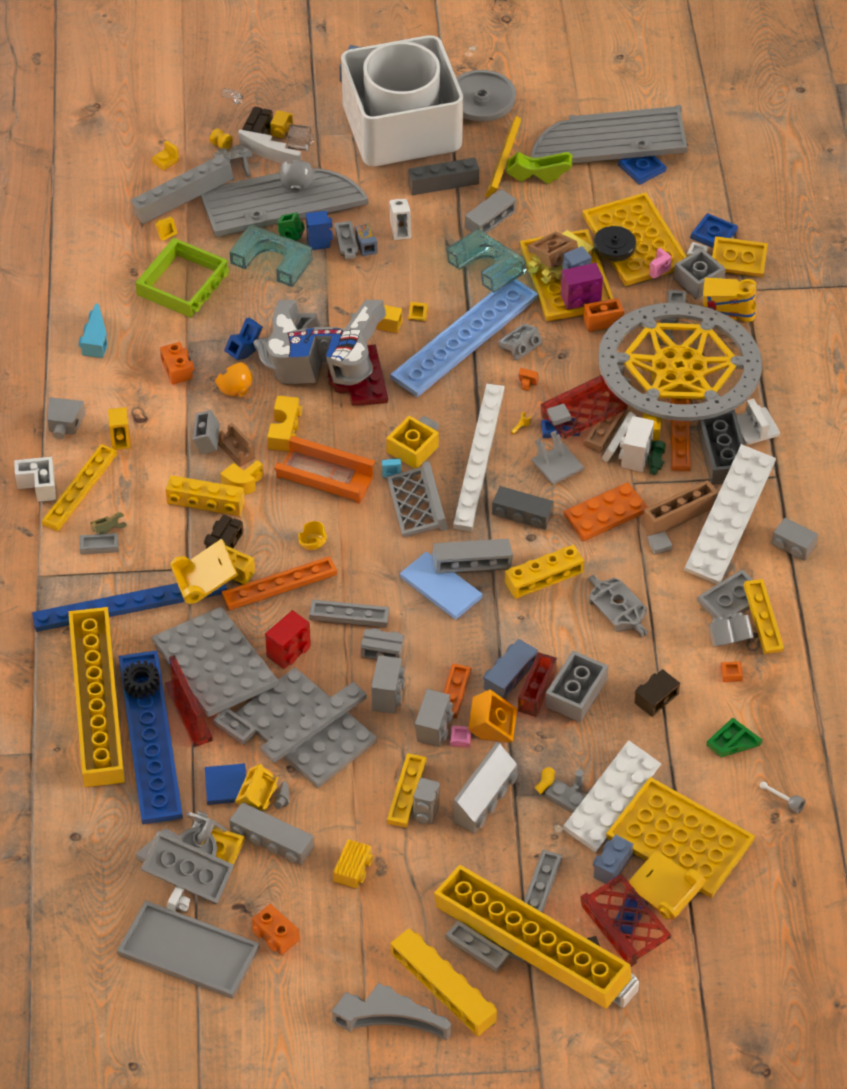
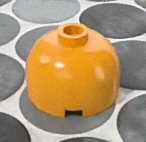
[215,362,253,397]

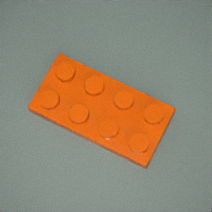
[564,482,648,541]

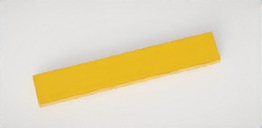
[485,116,521,198]
[41,444,117,532]

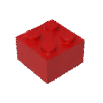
[265,610,311,669]

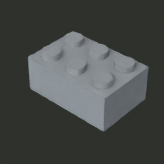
[545,651,609,723]

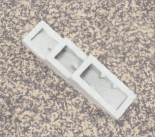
[238,129,301,164]

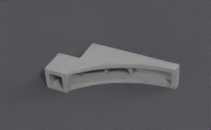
[332,983,452,1040]

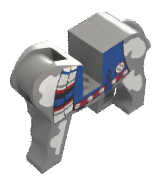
[253,300,386,385]

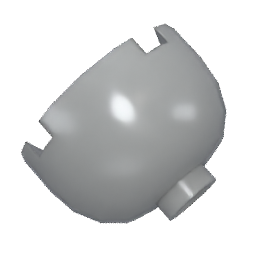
[280,160,315,192]

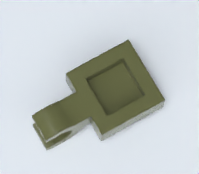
[90,512,127,534]

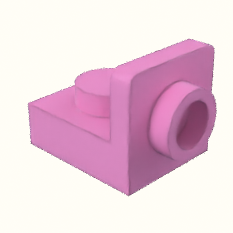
[650,248,671,279]

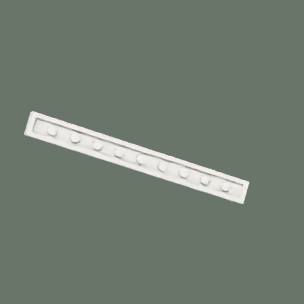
[453,384,505,532]

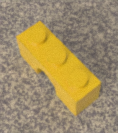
[267,395,302,452]

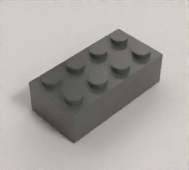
[697,410,744,485]

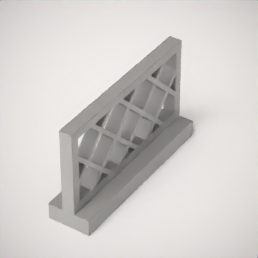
[387,461,448,537]

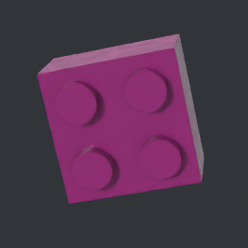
[561,263,603,310]

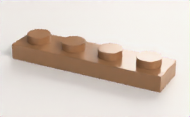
[584,394,629,452]

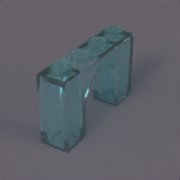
[230,224,313,287]
[446,229,526,293]

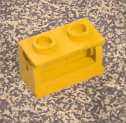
[220,545,255,585]
[235,764,279,812]

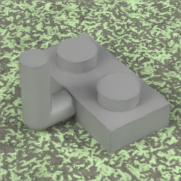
[545,769,586,814]

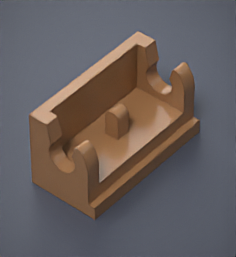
[218,423,255,467]

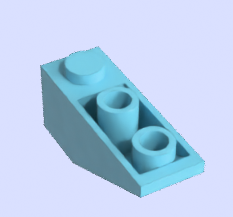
[79,304,108,358]

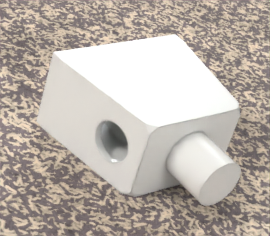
[389,199,411,240]

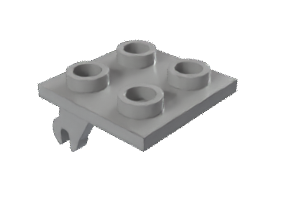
[212,145,253,181]
[532,431,584,485]

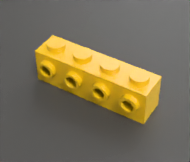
[165,475,245,517]
[505,544,584,599]

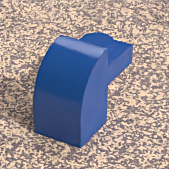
[224,318,263,360]

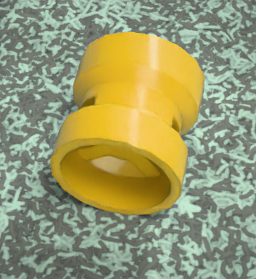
[209,128,233,150]

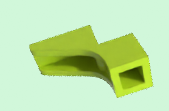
[506,151,573,184]

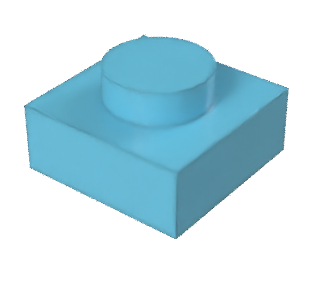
[382,459,401,478]

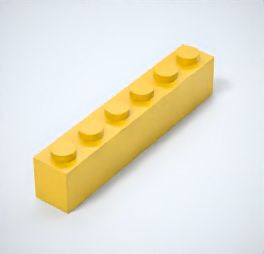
[390,928,497,1037]

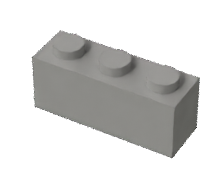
[465,189,516,238]

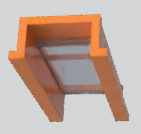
[274,436,375,504]

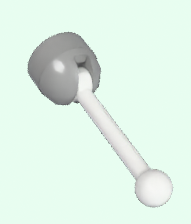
[760,781,806,814]

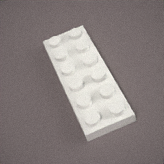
[562,740,661,853]

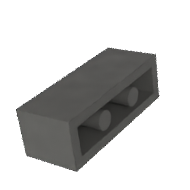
[492,486,554,530]

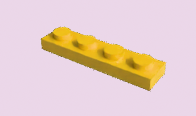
[743,579,784,654]
[387,753,427,828]

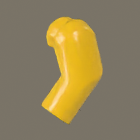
[534,767,555,795]

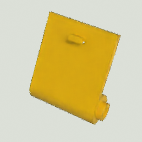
[170,539,238,604]
[625,850,706,920]

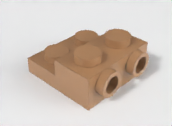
[528,231,578,268]

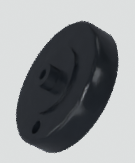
[593,226,636,261]

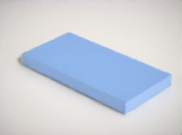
[400,551,482,620]

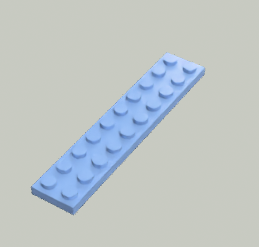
[390,276,538,397]

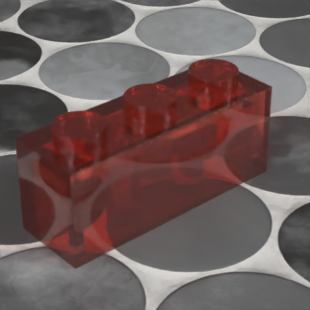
[518,652,557,717]

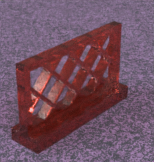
[541,375,627,439]
[165,655,213,747]
[580,874,671,967]

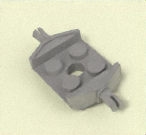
[588,574,648,637]

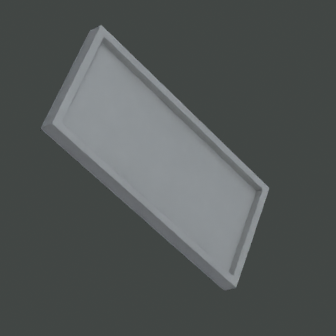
[117,900,260,999]

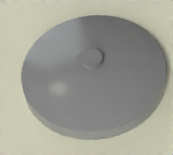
[456,70,516,121]

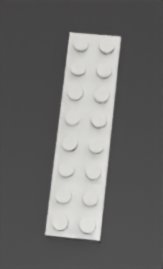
[684,444,776,584]

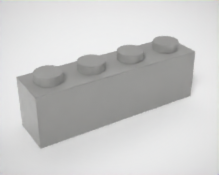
[432,539,513,573]
[229,802,314,865]

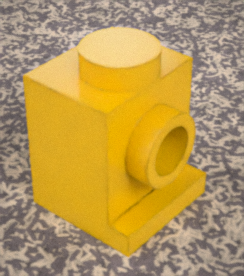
[270,110,294,139]

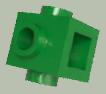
[277,212,305,242]

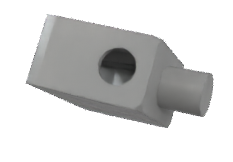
[47,397,85,439]

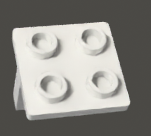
[737,399,780,445]

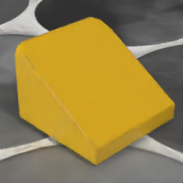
[408,302,429,321]

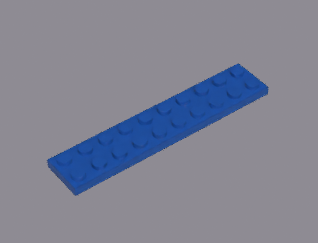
[118,650,183,825]

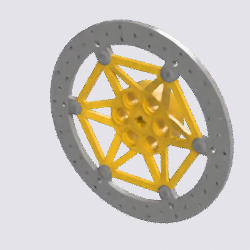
[598,303,762,421]

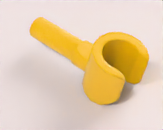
[510,412,532,435]

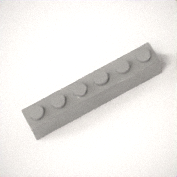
[131,154,233,224]

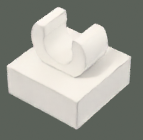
[167,886,191,912]

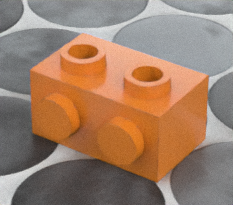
[583,298,624,332]
[160,342,195,385]
[252,903,300,956]

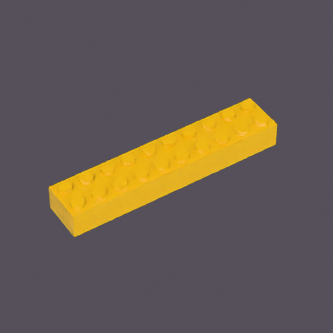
[68,607,125,787]
[434,864,632,1009]

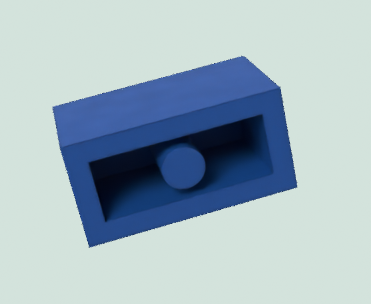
[306,211,333,250]

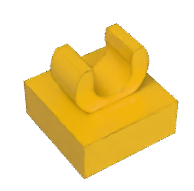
[155,216,178,241]

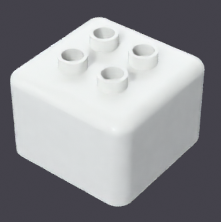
[341,35,463,167]

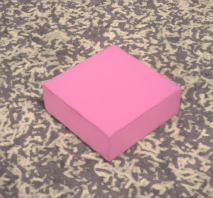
[450,726,471,747]

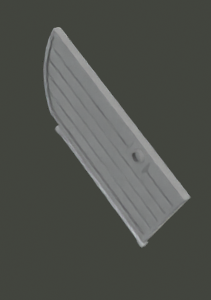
[531,105,687,163]
[200,168,368,237]

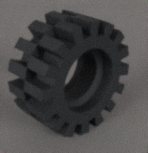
[123,661,160,699]

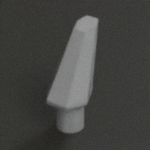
[274,781,290,809]

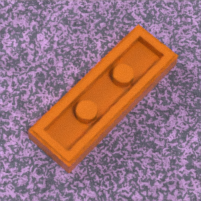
[443,663,472,718]

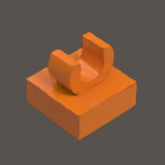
[518,367,539,391]

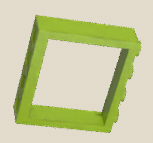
[135,238,229,318]

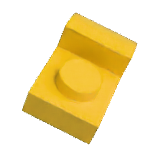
[220,460,264,495]

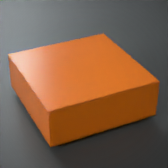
[720,661,743,682]

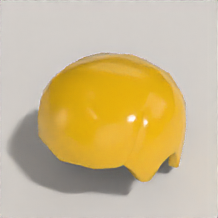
[298,521,327,550]

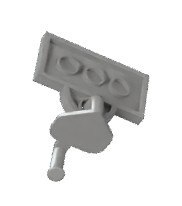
[140,810,234,904]

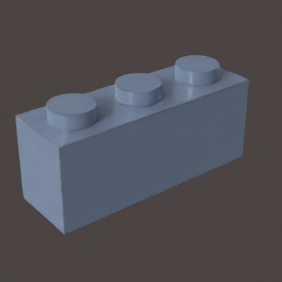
[483,639,538,699]

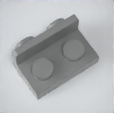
[498,324,542,360]

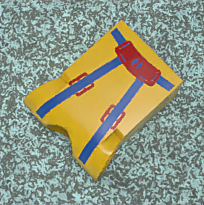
[703,277,757,322]

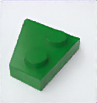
[706,718,763,758]

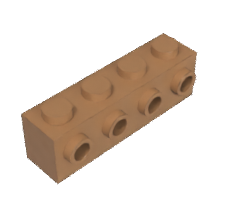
[643,480,718,535]

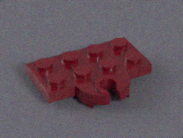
[327,344,388,406]

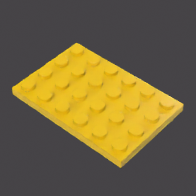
[582,192,687,286]
[520,229,614,321]
[606,777,755,899]

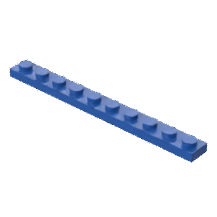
[32,583,227,632]

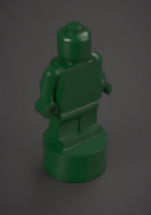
[647,440,666,475]

